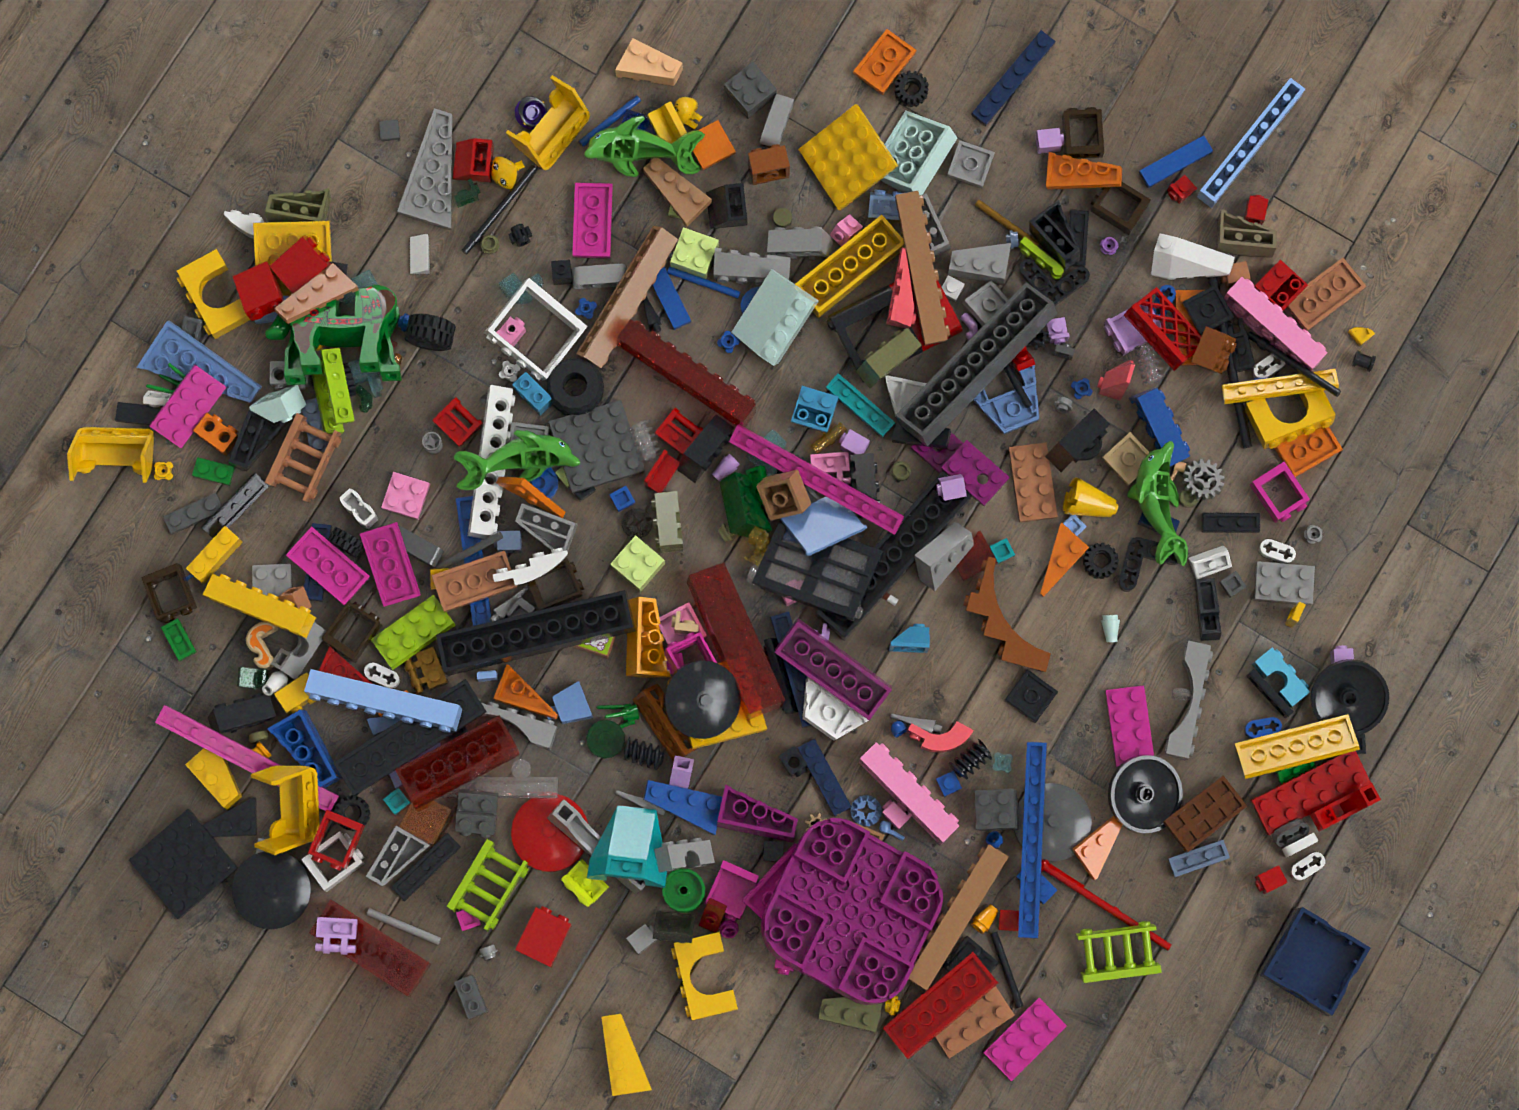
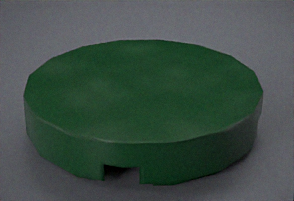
[586,720,625,759]

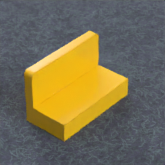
[647,101,687,144]

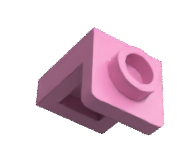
[830,214,863,247]

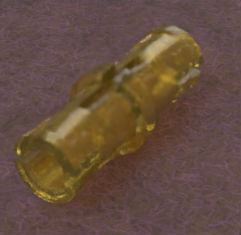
[810,422,847,454]

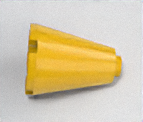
[1063,477,1118,518]

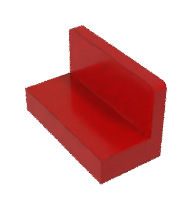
[644,450,680,493]

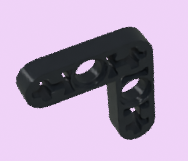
[1019,259,1090,306]
[1119,537,1178,592]

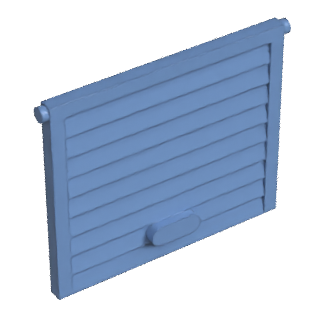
[780,497,867,556]

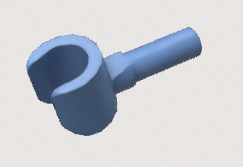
[879,821,905,841]

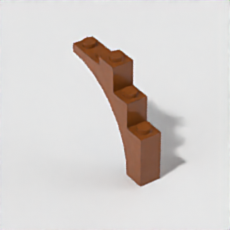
[963,557,1051,672]

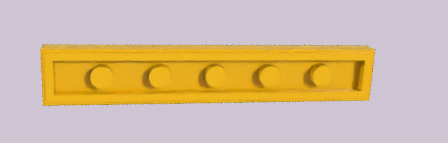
[1221,369,1339,404]

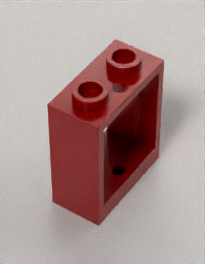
[308,810,365,871]

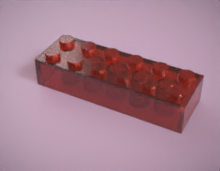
[395,715,520,809]
[309,899,431,997]

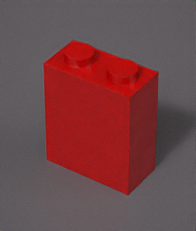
[269,236,331,293]
[232,261,284,321]
[515,906,572,968]

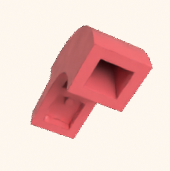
[907,721,974,753]

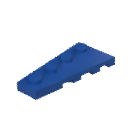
[643,780,723,835]

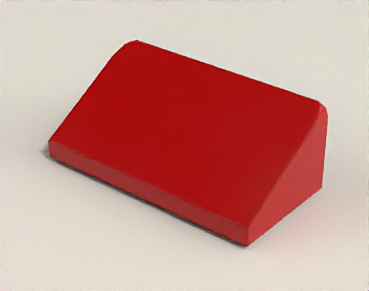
[998,910,1019,931]

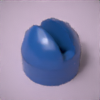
[891,721,908,738]
[986,831,1003,848]

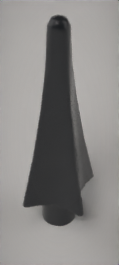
[643,296,662,333]

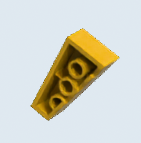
[601,1014,652,1096]

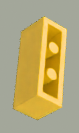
[186,526,243,585]

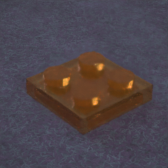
[399,793,452,845]

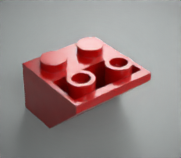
[453,138,494,182]
[1254,259,1308,311]

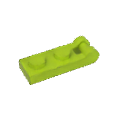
[1019,237,1064,280]

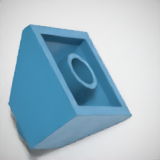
[889,624,930,653]

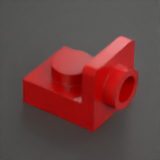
[1167,175,1197,204]
[1011,346,1036,372]

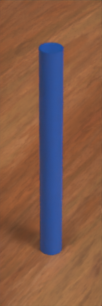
[579,95,641,147]
[667,267,740,299]

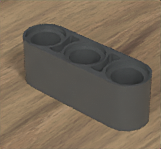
[398,525,444,568]

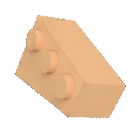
[615,38,683,86]

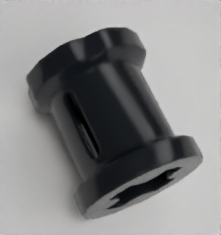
[1352,350,1376,372]

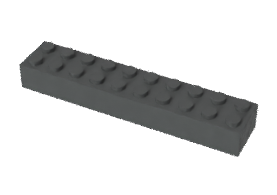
[896,282,1057,446]

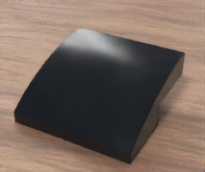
[942,936,999,973]

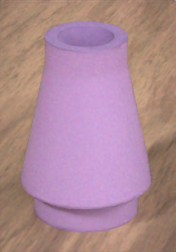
[712,454,740,481]

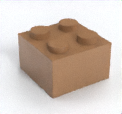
[756,469,811,520]

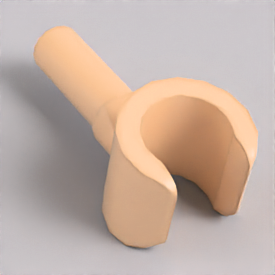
[1170,461,1186,481]

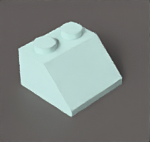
[249,385,306,423]

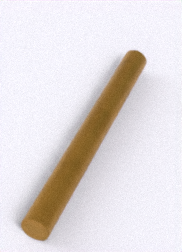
[975,200,1040,246]

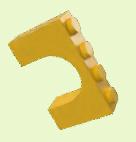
[177,249,250,339]
[1245,390,1336,449]
[671,932,738,1021]

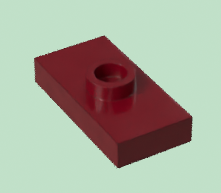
[698,898,727,933]

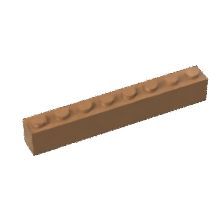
[895,191,950,346]
[576,226,678,368]
[908,844,1009,991]

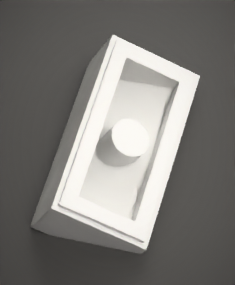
[410,234,430,274]
[1188,546,1232,579]

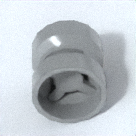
[422,432,443,454]

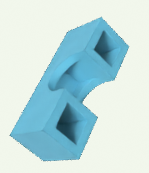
[1252,647,1310,708]

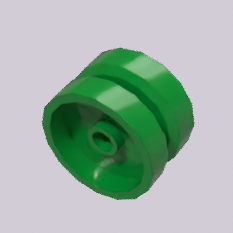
[662,869,705,913]

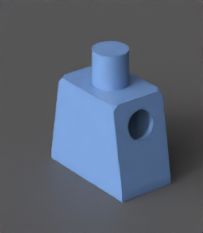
[547,681,593,724]

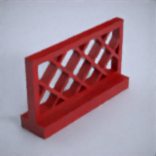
[1124,287,1202,371]

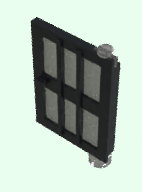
[747,519,883,621]

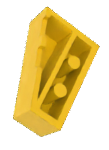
[185,748,242,810]

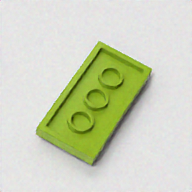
[371,595,456,670]

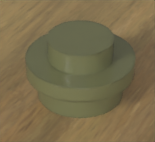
[480,235,499,254]
[718,524,735,542]

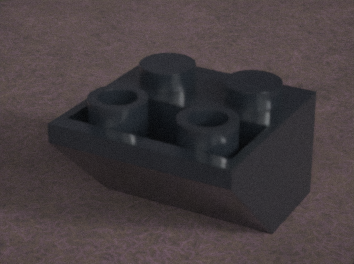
[706,183,747,229]

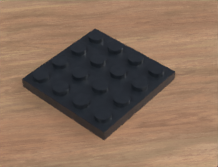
[129,809,238,920]

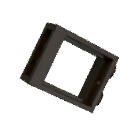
[1062,107,1104,159]
[1091,181,1151,235]
[527,558,584,610]
[141,563,197,623]
[322,601,382,663]

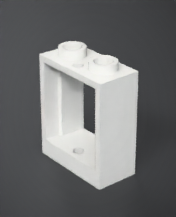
[301,831,365,892]

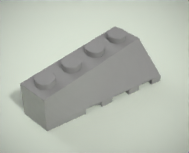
[714,248,791,285]

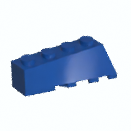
[1129,388,1190,466]
[267,709,342,788]

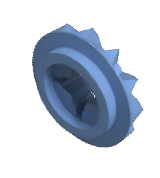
[851,795,882,826]

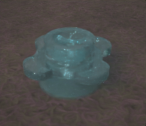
[992,752,1013,773]

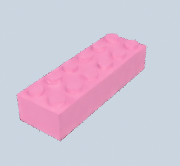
[1224,277,1328,371]
[858,742,959,846]

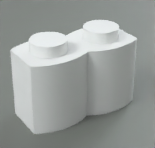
[340,488,378,529]

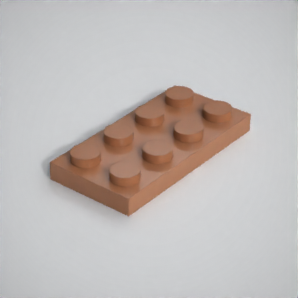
[1287,258,1367,331]
[1008,442,1058,523]
[431,551,517,613]
[935,986,1015,1059]

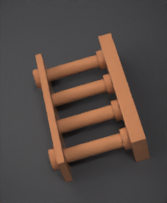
[265,413,342,503]

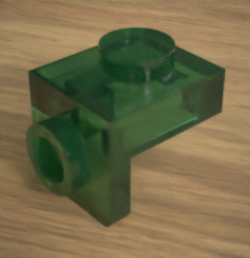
[237,667,269,689]

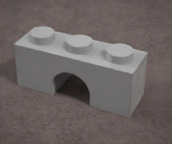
[271,622,327,679]
[654,838,715,873]

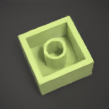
[670,227,719,279]
[610,535,665,592]

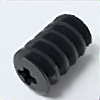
[624,736,666,770]
[948,739,992,780]

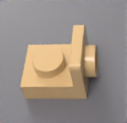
[671,611,699,634]

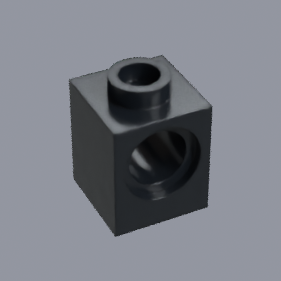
[551,260,573,285]
[778,745,808,777]

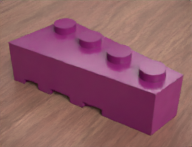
[717,784,798,843]

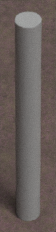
[366,908,441,945]

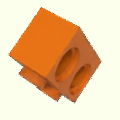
[193,413,238,456]

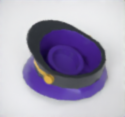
[515,96,548,130]

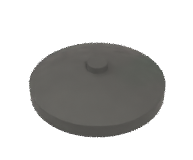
[1014,783,1092,862]

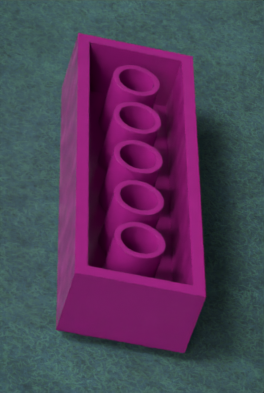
[775,619,892,720]

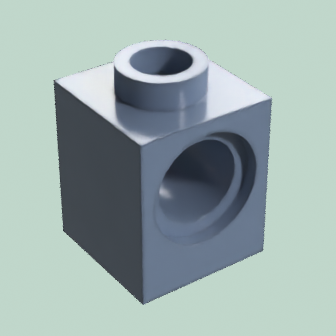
[494,531,522,553]

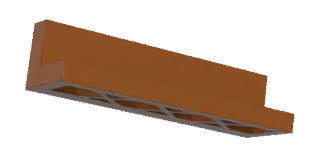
[632,683,699,762]

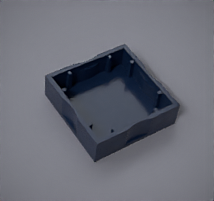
[1260,907,1371,1016]

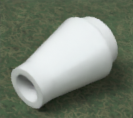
[262,671,288,696]

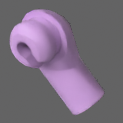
[960,313,978,340]

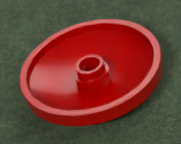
[511,794,588,872]

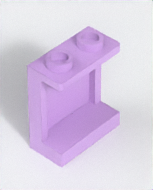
[1104,300,1161,356]

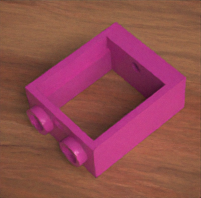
[1250,462,1310,523]
[664,632,717,672]

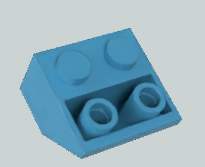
[791,386,838,433]

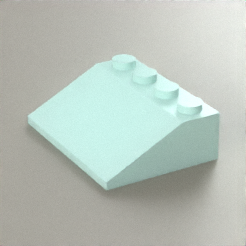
[881,110,957,195]
[732,269,819,366]

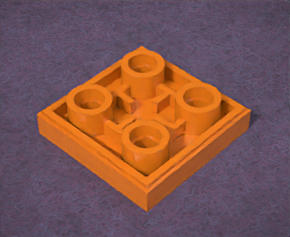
[692,120,736,170]

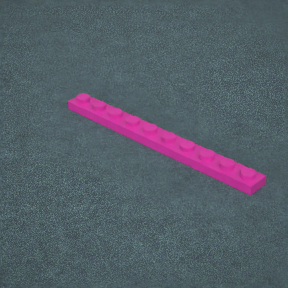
[729,425,904,534]
[155,705,339,811]

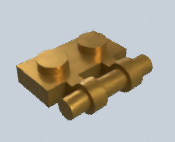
[404,647,448,694]

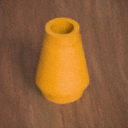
[971,904,999,934]

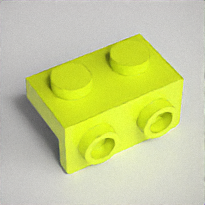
[561,859,609,907]

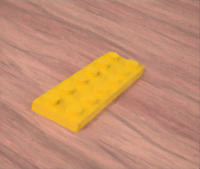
[1235,714,1360,779]

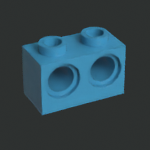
[512,372,552,416]

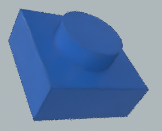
[609,486,635,512]
[936,771,962,797]

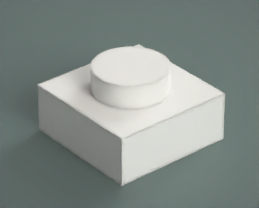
[942,275,965,302]

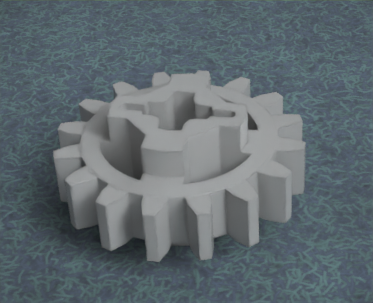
[1182,459,1225,501]

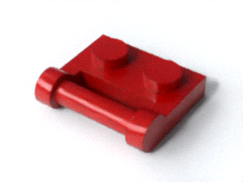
[432,397,483,448]
[655,408,703,456]

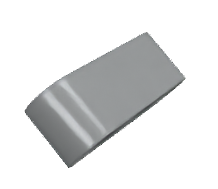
[760,94,794,147]
[572,264,626,289]

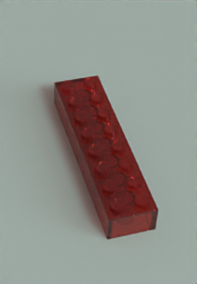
[617,319,756,427]
[686,562,785,720]

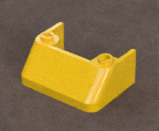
[506,75,590,170]
[67,427,154,483]
[251,766,320,855]

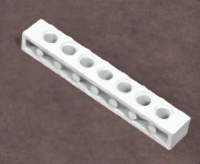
[467,385,515,539]

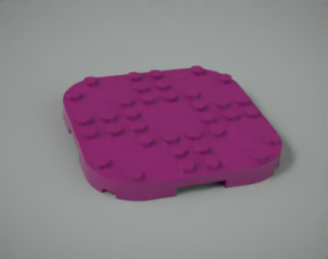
[761,818,943,1005]

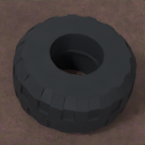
[547,358,604,415]

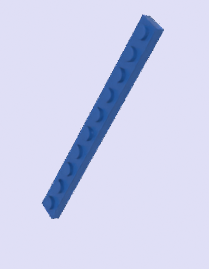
[1018,742,1047,939]

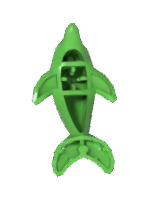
[584,116,705,177]
[454,430,580,490]
[1127,441,1188,566]

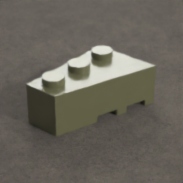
[265,188,331,222]
[856,328,922,389]

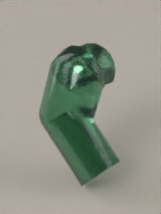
[355,385,373,413]

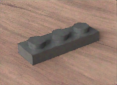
[163,493,222,535]

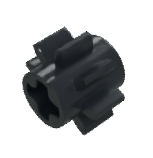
[508,224,532,247]
[1028,330,1050,351]

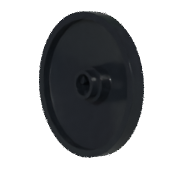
[1310,659,1389,735]
[663,660,741,739]
[1108,755,1183,833]
[232,851,311,929]

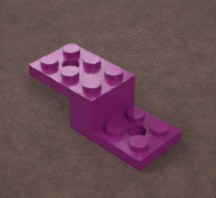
[911,433,1010,506]

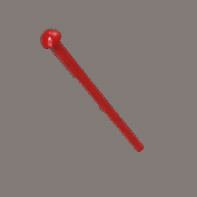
[1041,859,1172,951]

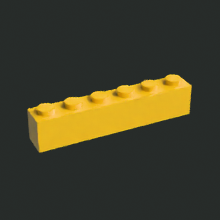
[203,574,316,638]

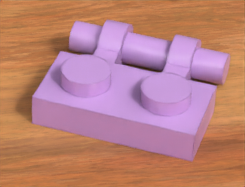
[315,917,358,955]

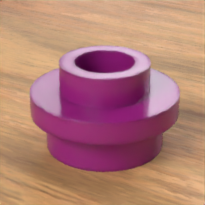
[719,920,739,939]

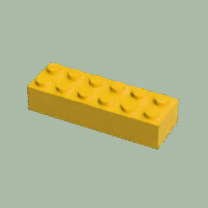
[795,215,905,318]

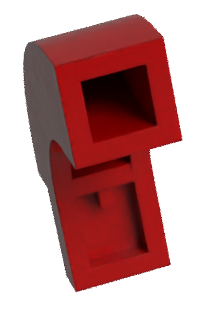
[1310,783,1381,832]

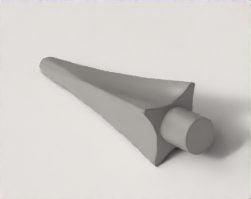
[490,586,529,622]
[890,714,943,734]
[616,791,665,815]

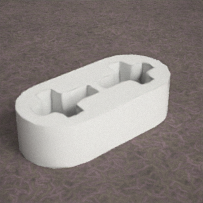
[1252,354,1285,378]
[1259,539,1296,564]
[364,663,400,689]
[1282,832,1318,858]
[1290,852,1325,881]

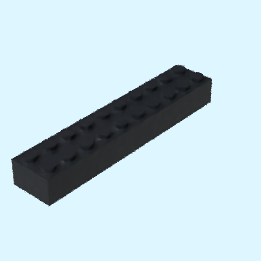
[816,471,972,641]
[436,590,636,676]

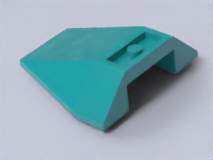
[587,805,667,888]

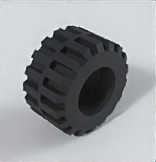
[405,314,456,351]

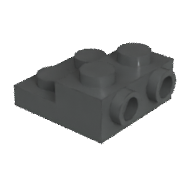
[455,789,498,838]

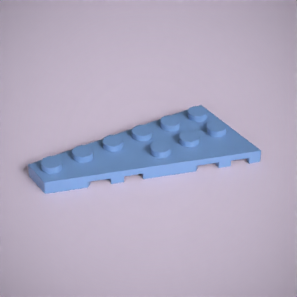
[137,321,262,403]

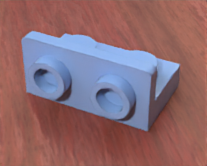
[868,190,904,220]

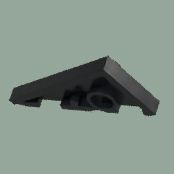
[203,797,257,837]

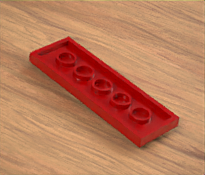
[1250,751,1371,835]
[883,952,999,1059]

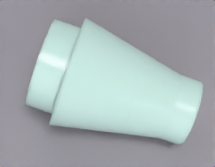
[1101,615,1120,642]

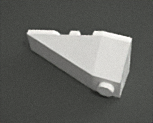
[1151,233,1235,280]

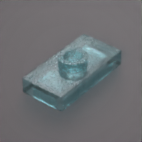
[343,269,378,304]

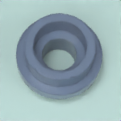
[1006,230,1018,249]

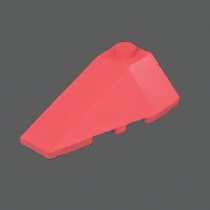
[886,248,916,329]
[1097,360,1135,400]

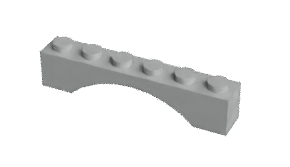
[1164,641,1213,760]
[479,699,558,750]
[547,800,645,895]

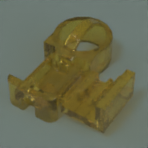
[744,527,772,567]

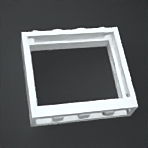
[484,278,588,381]

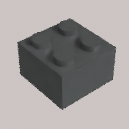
[724,62,777,119]
[975,789,1019,831]

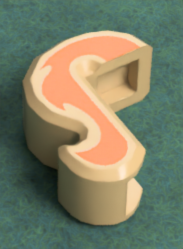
[246,622,279,670]

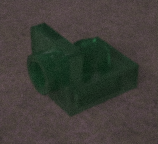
[454,179,481,208]

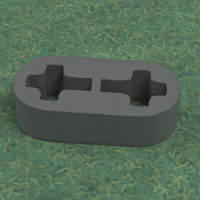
[1272,819,1309,847]

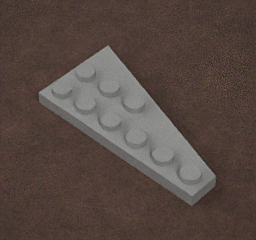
[397,108,453,230]

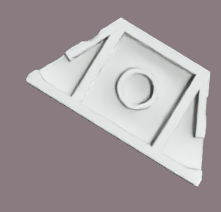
[885,375,927,417]
[803,677,869,740]

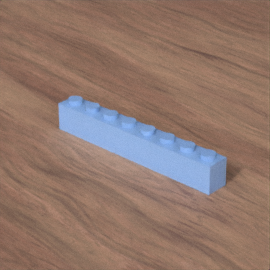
[1197,78,1305,208]
[304,669,463,733]

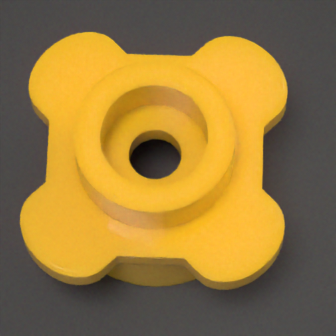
[154,462,173,480]
[885,996,900,1016]

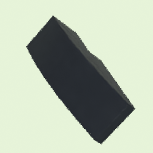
[1195,578,1222,641]

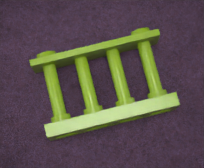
[312,348,355,435]
[447,839,529,932]
[1075,921,1162,983]

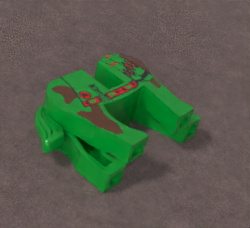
[265,285,402,385]

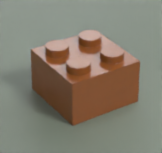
[748,144,790,185]
[1191,326,1236,374]

